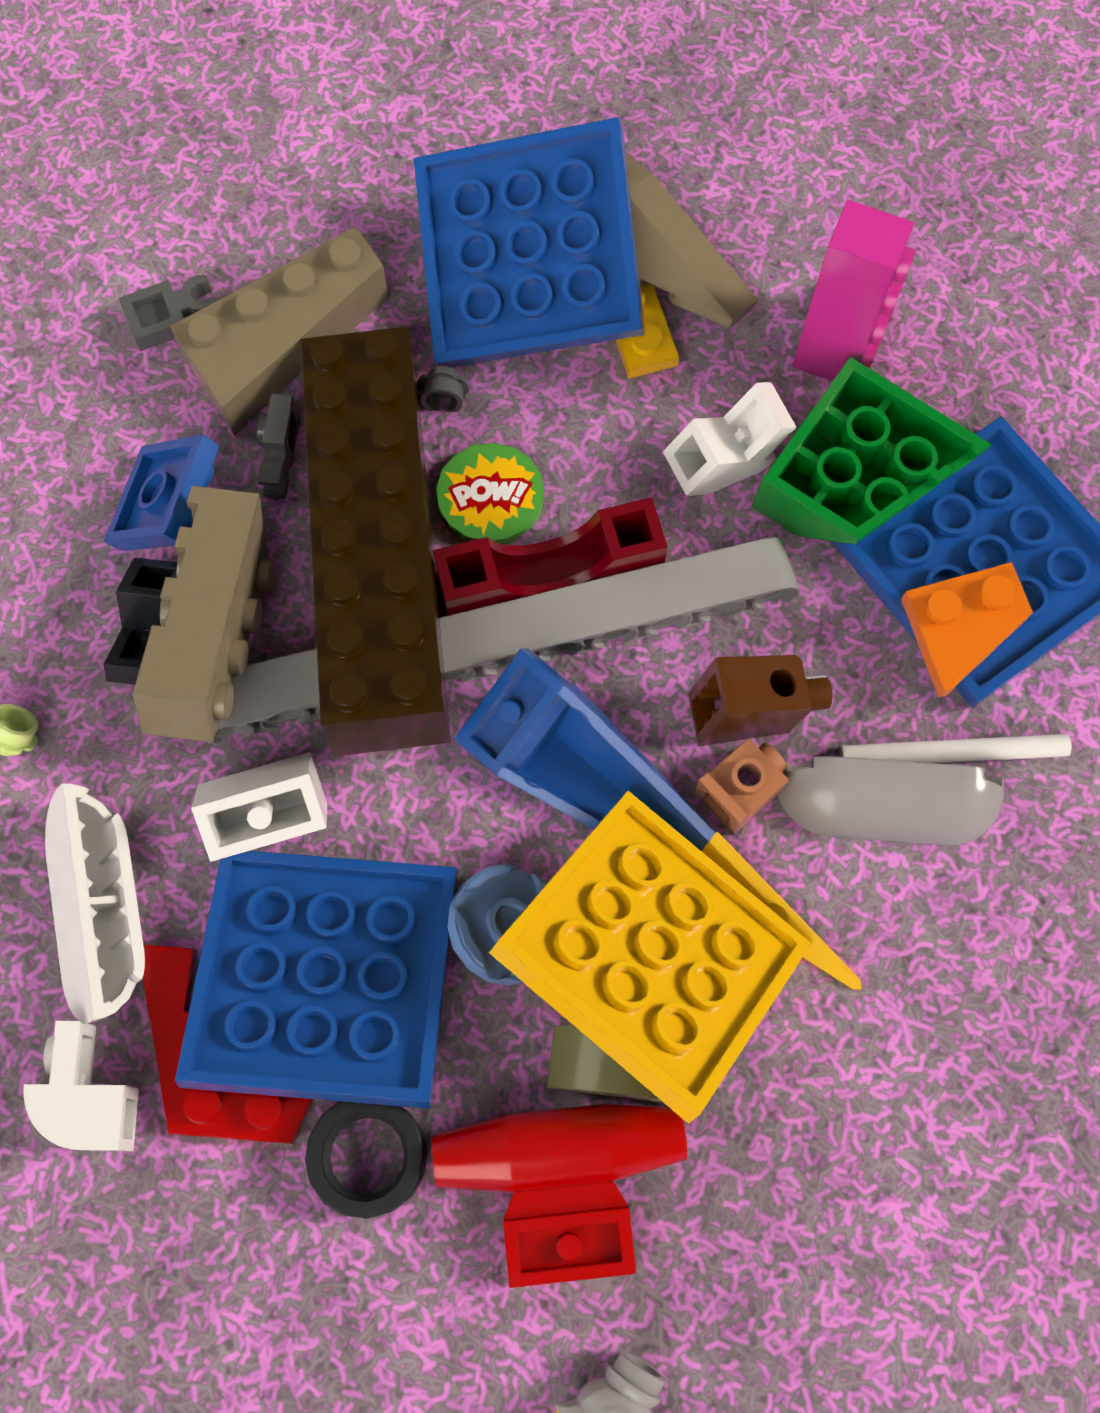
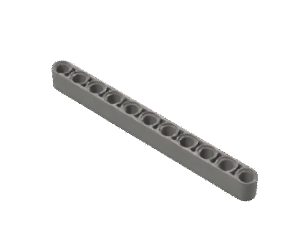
[205,537,800,744]

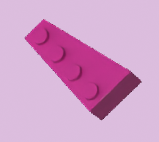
[792,199,917,381]

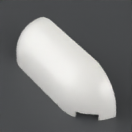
[45,784,145,1023]

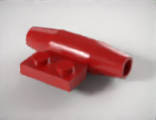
[432,1104,688,1288]

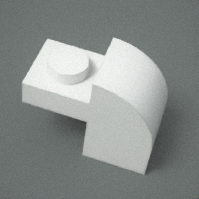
[663,382,796,496]
[23,1021,139,1151]

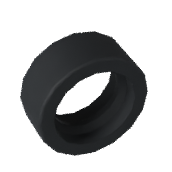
[305,1101,428,1219]

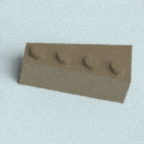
[170,226,389,436]
[133,486,276,742]

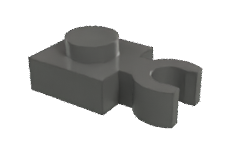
[119,275,216,351]
[257,394,300,499]

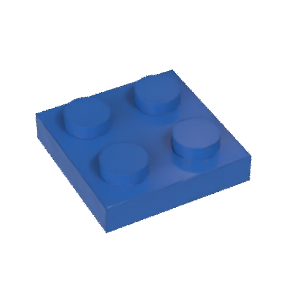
[104,434,220,551]

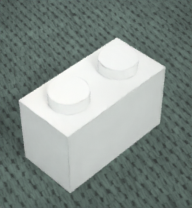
[191,752,327,862]

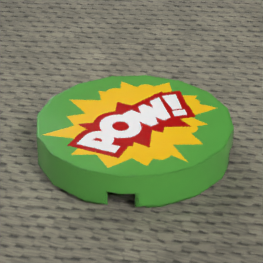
[436,443,544,545]

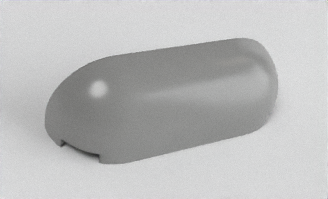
[778,756,1004,845]

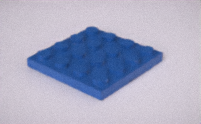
[413,117,645,367]
[831,416,1100,709]
[175,851,457,1109]

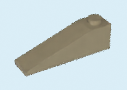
[626,152,758,328]

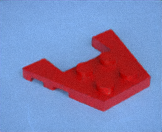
[143,944,315,1144]

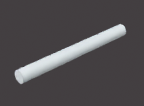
[839,734,1072,763]

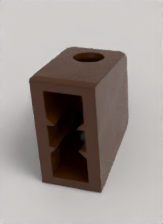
[688,655,833,747]

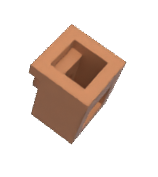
[694,738,789,835]

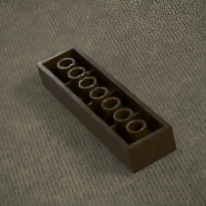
[301,326,451,757]

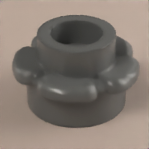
[417,366,469,412]

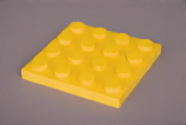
[489,791,812,1124]

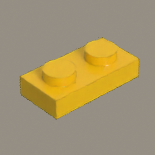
[615,283,679,379]

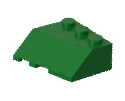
[751,357,992,544]

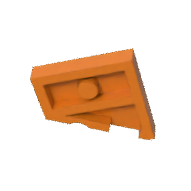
[901,562,1033,698]

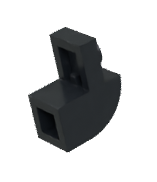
[103,557,177,685]

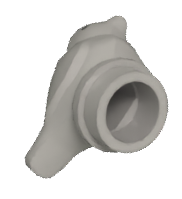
[554,1350,666,1413]

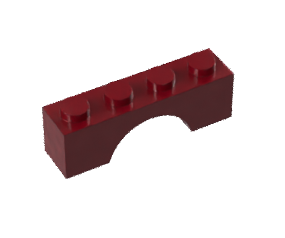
[432,497,668,616]

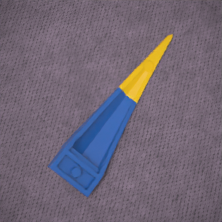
[454,648,862,990]

